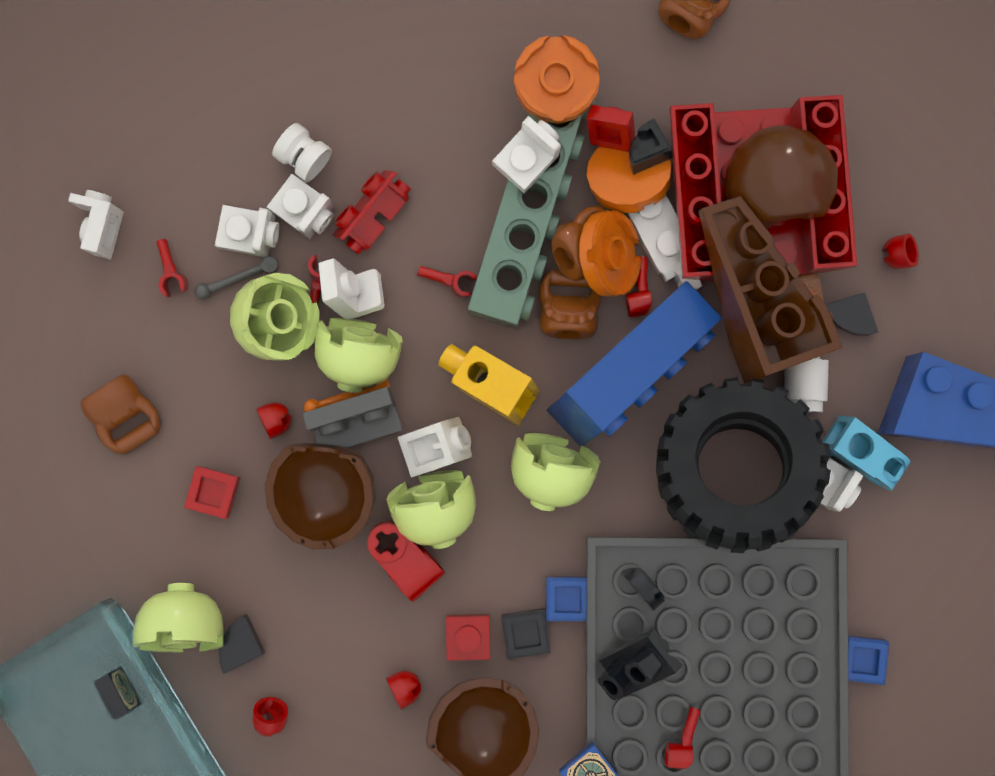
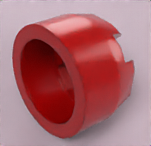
[882,233,919,269]
[256,402,292,440]
[385,670,422,710]
[252,697,288,737]

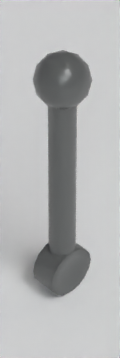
[194,256,279,300]

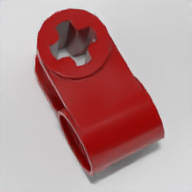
[367,521,445,602]

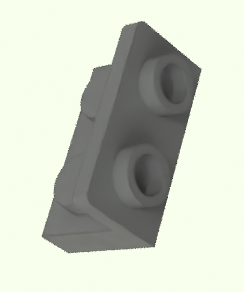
[302,387,403,448]

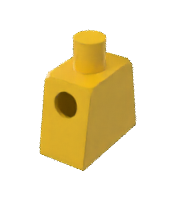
[438,344,541,426]

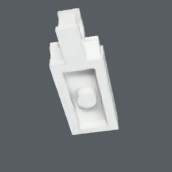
[625,194,702,291]

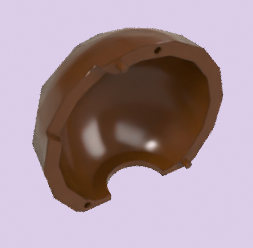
[725,125,838,229]
[265,443,376,550]
[426,677,539,776]

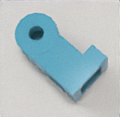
[822,416,911,491]

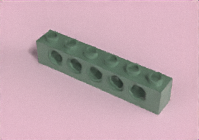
[468,96,597,329]

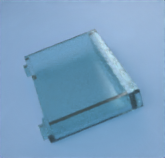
[0,598,226,776]

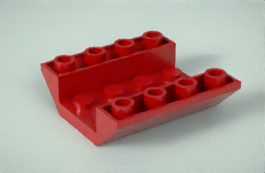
[669,95,857,282]

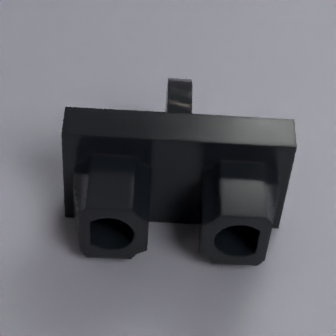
[597,629,683,700]

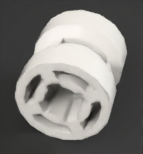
[272,123,332,183]

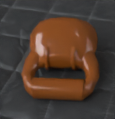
[658,0,729,39]
[552,206,606,281]
[539,269,601,340]
[80,374,161,455]

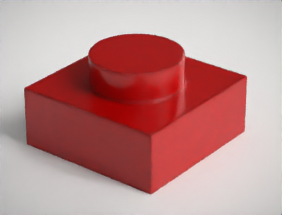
[586,105,635,152]
[184,466,241,519]
[446,614,490,661]

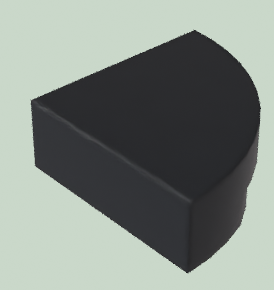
[629,119,673,175]
[826,292,878,336]
[625,567,665,611]
[219,614,266,674]

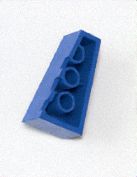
[547,280,722,447]
[877,352,995,449]

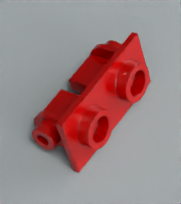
[332,170,411,255]

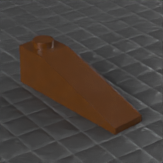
[698,196,843,384]

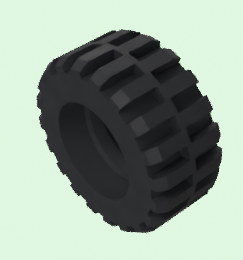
[656,377,831,553]

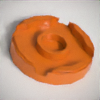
[513,35,600,124]
[586,135,672,213]
[579,210,641,297]

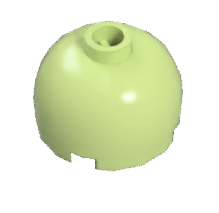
[230,273,320,361]
[315,318,403,393]
[511,433,601,511]
[386,470,476,549]
[133,583,224,653]

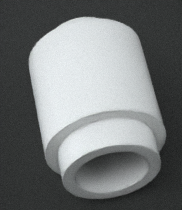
[784,357,829,412]

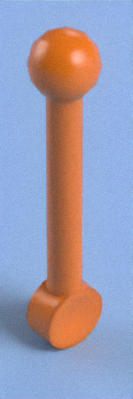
[304,379,390,412]

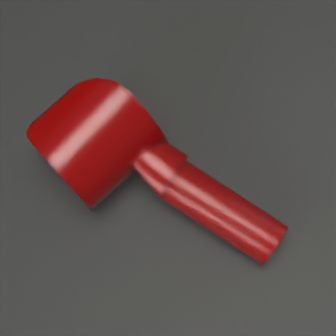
[156,239,189,297]
[308,255,321,305]
[625,256,652,317]
[417,266,477,298]
[665,707,701,769]

